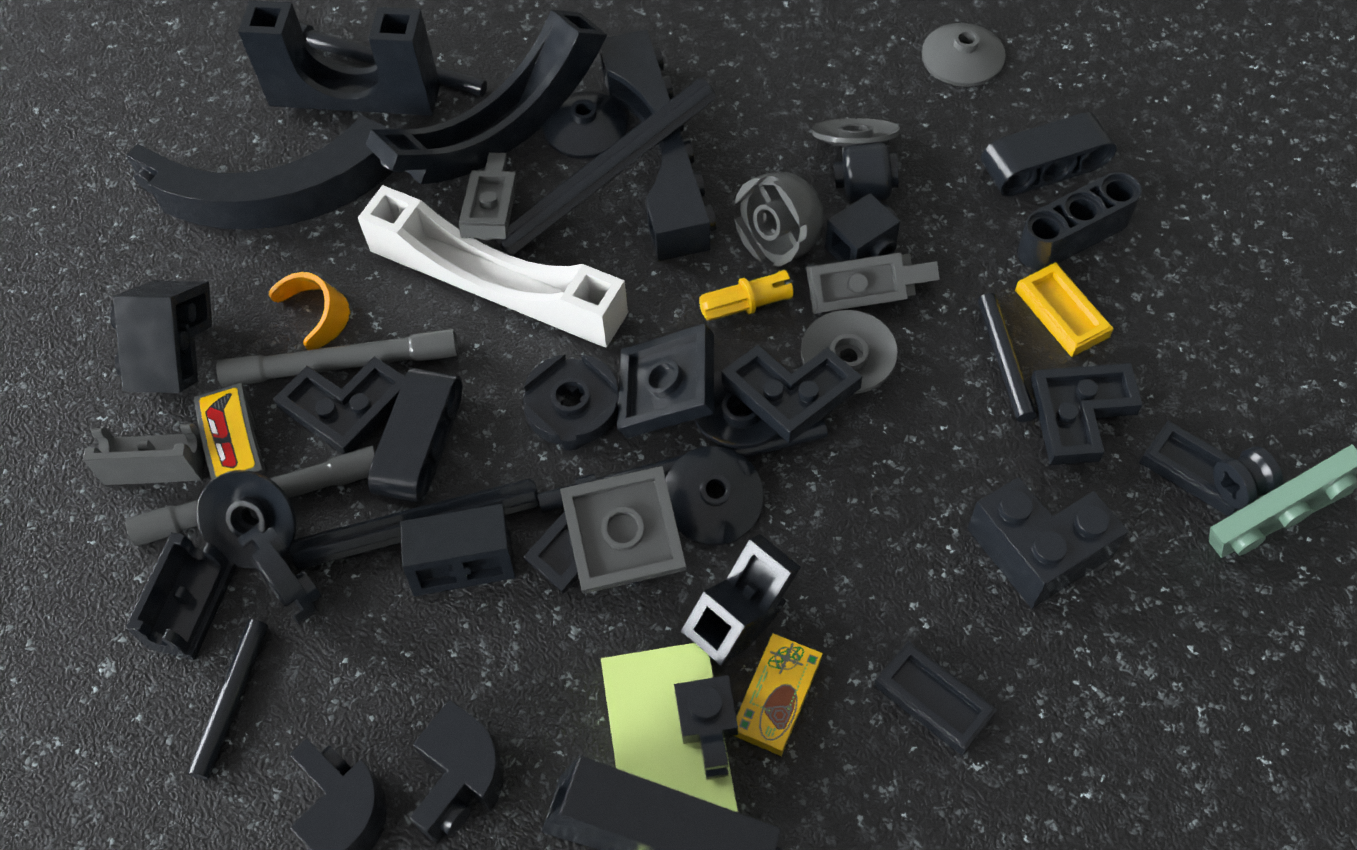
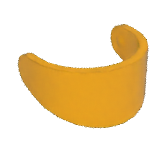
[269,272,350,350]

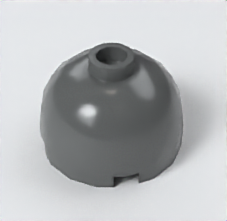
[735,172,825,267]

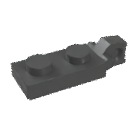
[459,153,517,240]
[806,253,940,313]

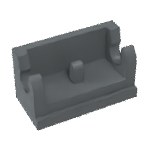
[82,423,205,485]

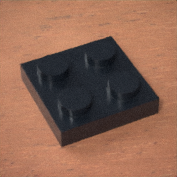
[617,323,714,438]

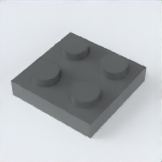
[560,466,686,594]

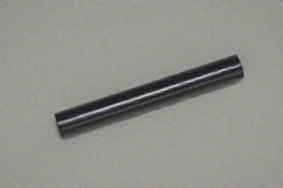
[978,293,1036,422]
[187,619,268,780]

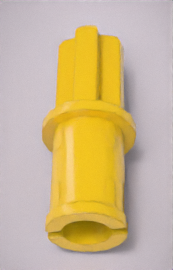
[699,270,793,321]

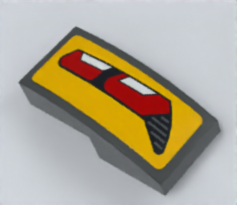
[194,383,266,480]

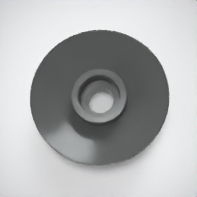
[922,23,1006,87]
[812,118,900,155]
[801,310,897,394]

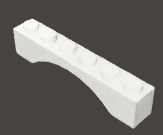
[358,185,628,348]

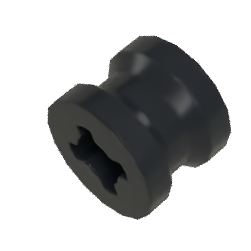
[1213,446,1283,510]

